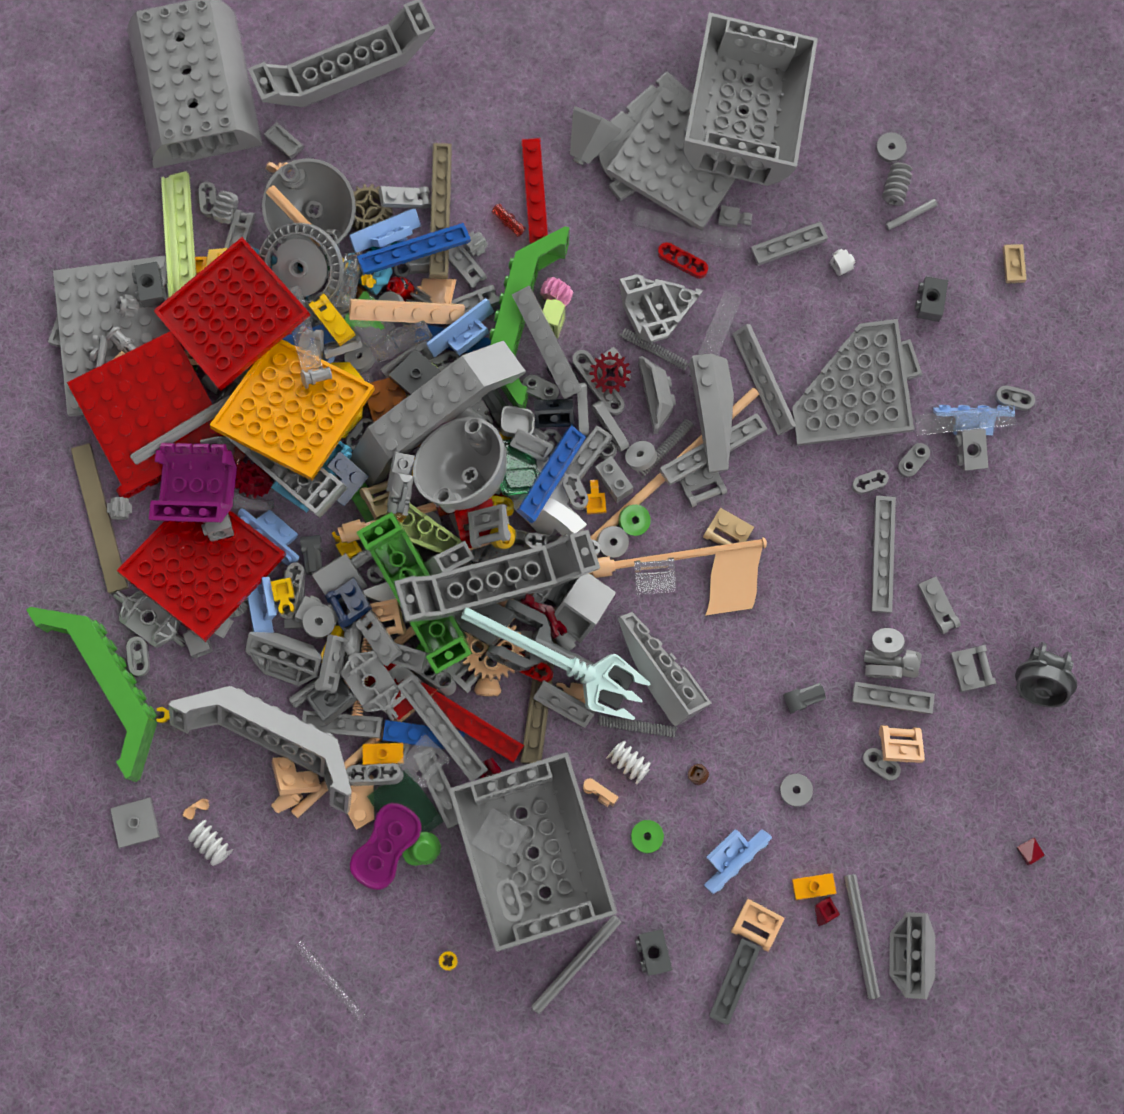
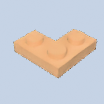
[272,757,321,795]

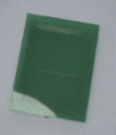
[500,439,540,496]
[367,768,444,832]

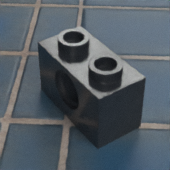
[534,399,574,428]

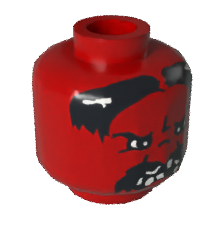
[386,275,414,302]

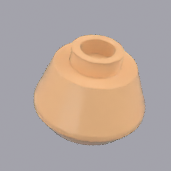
[474,676,501,696]

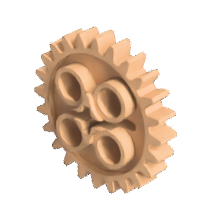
[463,624,525,682]

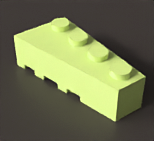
[385,503,461,554]

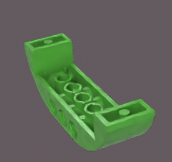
[357,512,472,674]

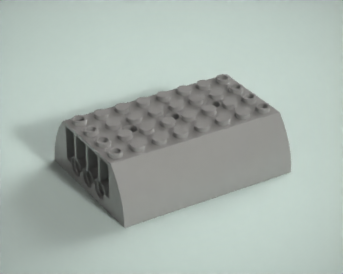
[127,0,263,168]
[684,12,818,186]
[449,752,618,952]

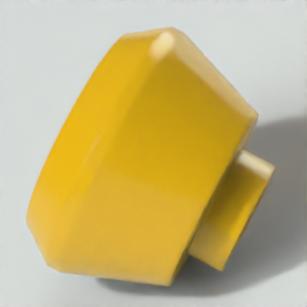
[490,524,516,549]

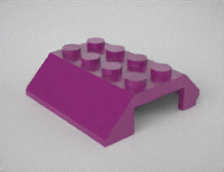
[149,443,237,523]

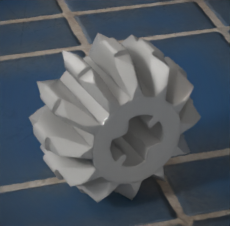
[212,191,239,224]

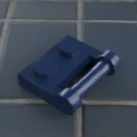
[325,577,373,628]

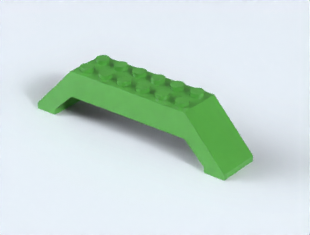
[489,226,570,409]
[26,607,158,782]

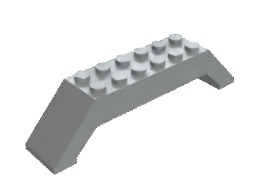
[248,0,435,107]
[350,341,526,487]
[394,530,600,622]
[169,686,352,814]

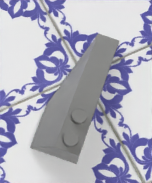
[689,354,734,473]
[618,612,712,727]

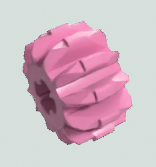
[540,277,573,307]

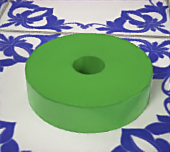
[618,504,651,536]
[631,820,664,853]

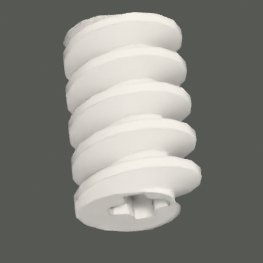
[606,741,650,785]
[188,820,233,866]

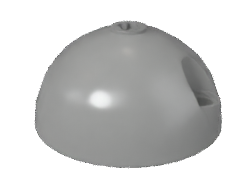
[262,158,356,251]
[413,417,507,513]

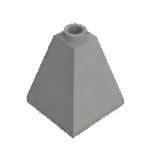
[570,106,622,165]

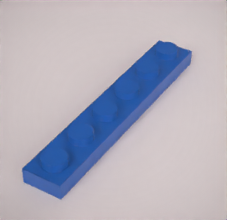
[357,223,471,275]
[516,425,586,524]

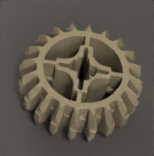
[352,183,393,231]

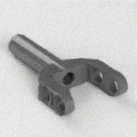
[486,600,595,675]

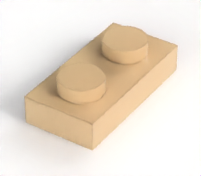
[1003,244,1026,283]

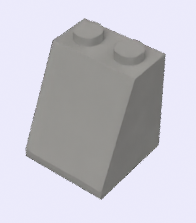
[554,573,616,643]

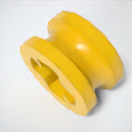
[439,951,458,970]

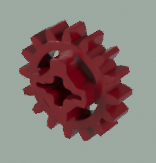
[589,352,631,394]
[235,460,273,499]

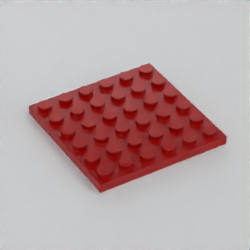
[154,237,311,390]
[67,330,224,486]
[117,511,286,642]

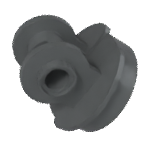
[1015,642,1078,707]

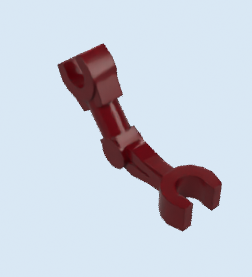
[520,594,567,639]

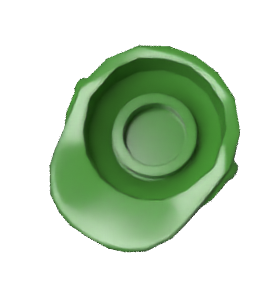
[402,832,441,866]

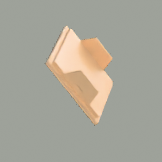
[416,278,456,304]

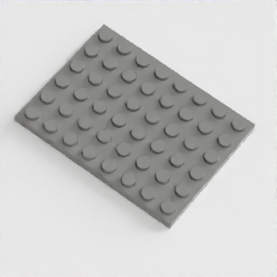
[53,256,170,417]

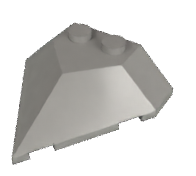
[619,274,703,343]

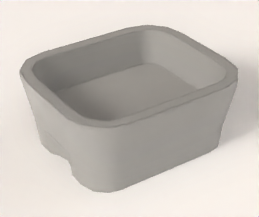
[500,406,535,437]

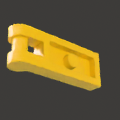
[308,294,356,346]

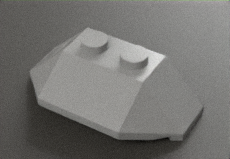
[638,356,676,434]
[245,632,322,686]
[889,912,935,999]

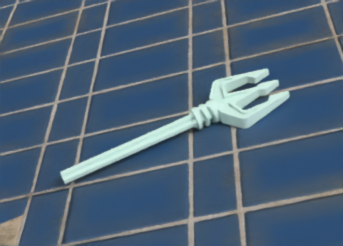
[461,607,650,720]

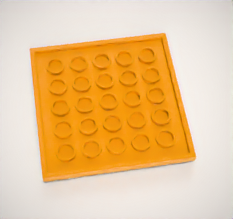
[210,340,375,481]

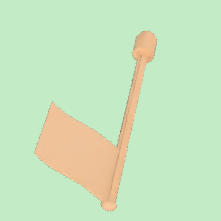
[589,537,767,615]

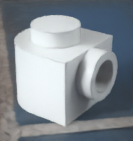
[830,249,855,276]

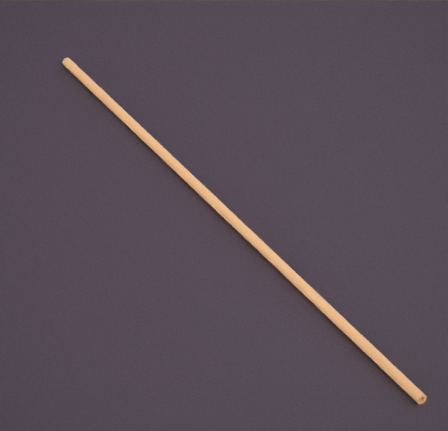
[291,388,759,818]

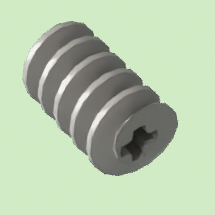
[882,162,913,206]

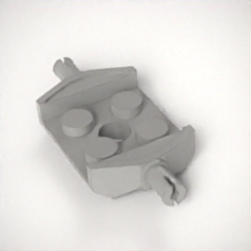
[113,591,186,648]
[340,642,400,721]

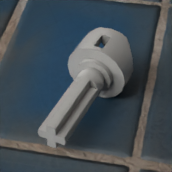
[864,650,922,678]

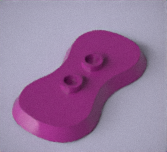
[350,803,421,890]

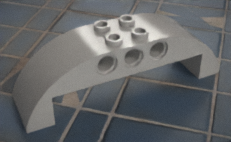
[225,436,347,518]

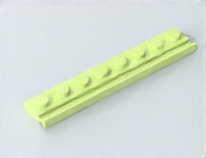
[161,171,196,298]

